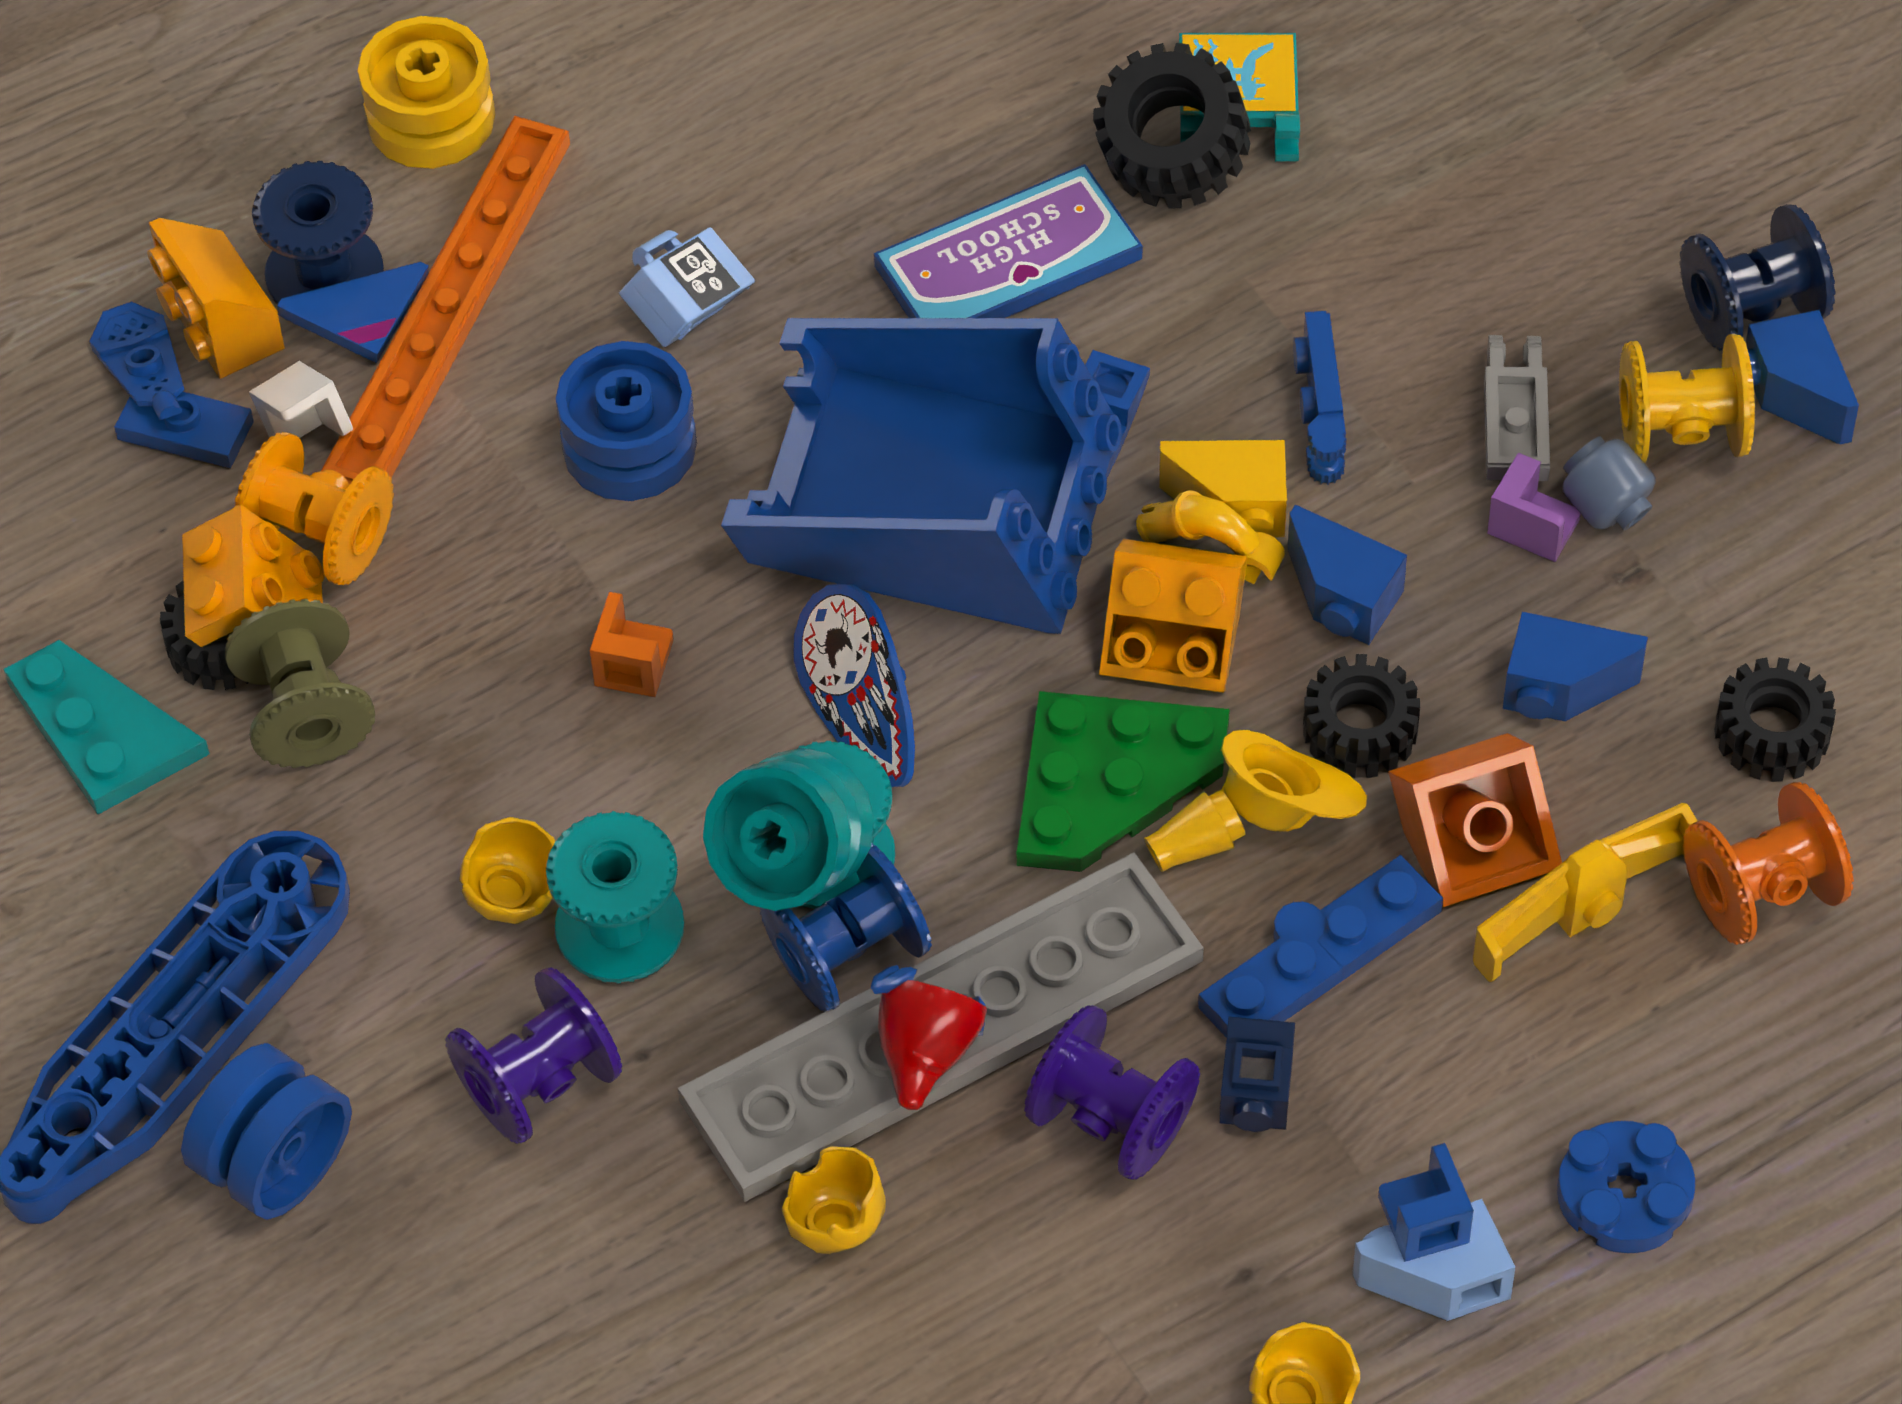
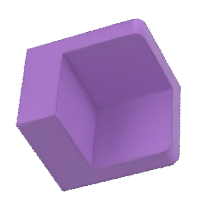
[1487,453,1580,562]

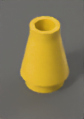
[1144,790,1246,872]

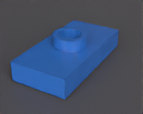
[114,392,254,468]

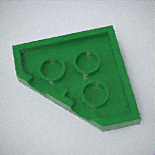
[1016,691,1230,872]

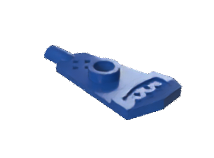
[89,301,185,420]

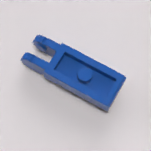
[1293,311,1347,485]

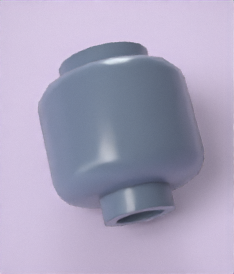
[1563,436,1656,530]

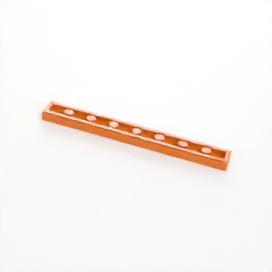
[321,116,570,485]

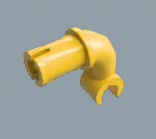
[1136,490,1285,584]

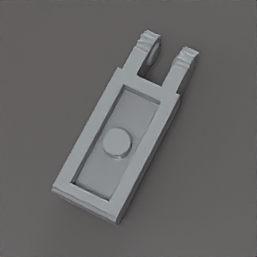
[1484,335,1550,481]

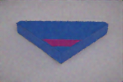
[277,262,429,363]

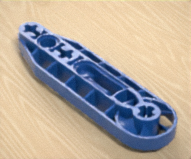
[0,831,350,1224]

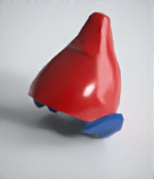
[871,965,987,1110]

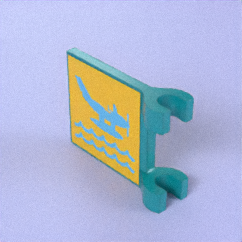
[1179,33,1300,161]

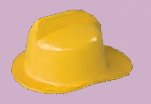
[1221,730,1367,832]

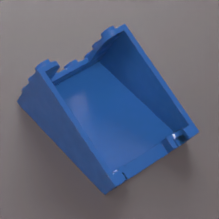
[721,318,1121,634]

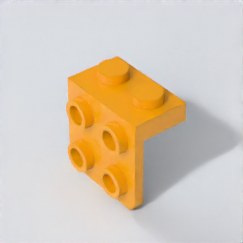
[182,504,324,647]

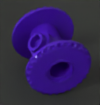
[445,967,622,1144]
[1024,1005,1200,1180]

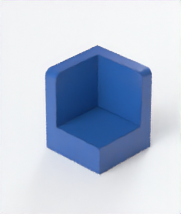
[1378,1143,1474,1262]

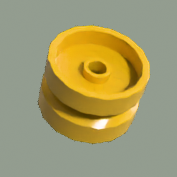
[358,16,496,169]

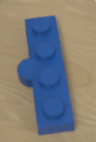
[1198,855,1443,1038]

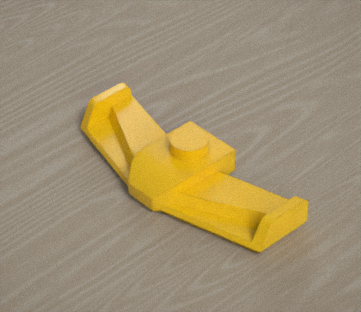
[1473,803,1698,982]

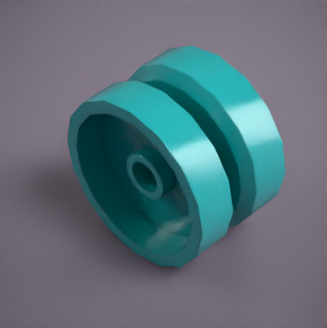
[703,748,874,911]

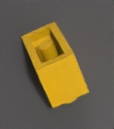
[1159,440,1287,537]

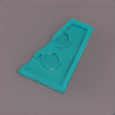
[3,640,210,815]

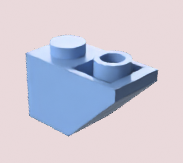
[1353,1199,1515,1321]

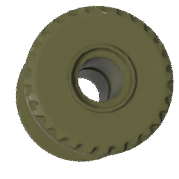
[225,599,375,768]

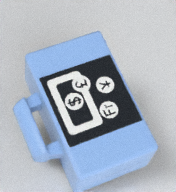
[619,227,755,347]

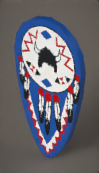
[794,584,915,787]

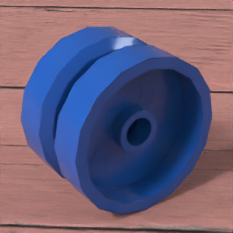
[555,341,697,501]
[181,1043,352,1220]

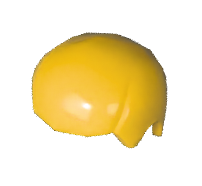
[459,817,555,924]
[782,1146,886,1254]
[1249,1322,1360,1404]

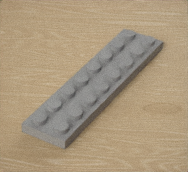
[678,852,1204,1202]

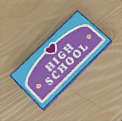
[874,164,1143,318]

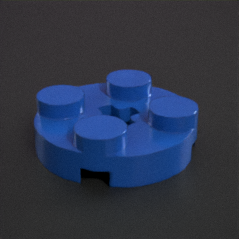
[1557,1121,1695,1253]

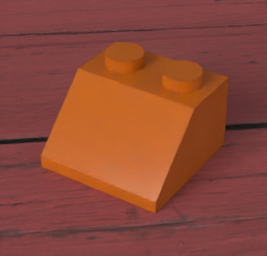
[1388,733,1562,907]

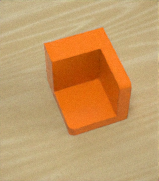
[590,592,674,697]

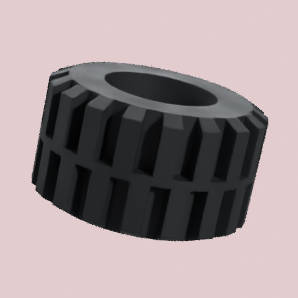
[1093,43,1251,209]

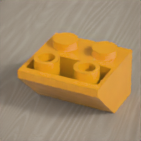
[147,218,285,379]
[1099,539,1248,693]

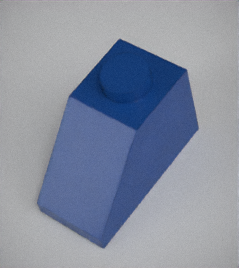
[1746,310,1859,444]
[1287,505,1407,645]
[1503,612,1648,721]

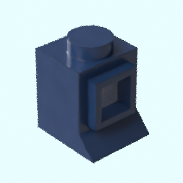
[1219,1016,1295,1132]

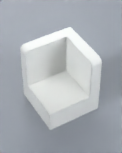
[249,361,354,438]

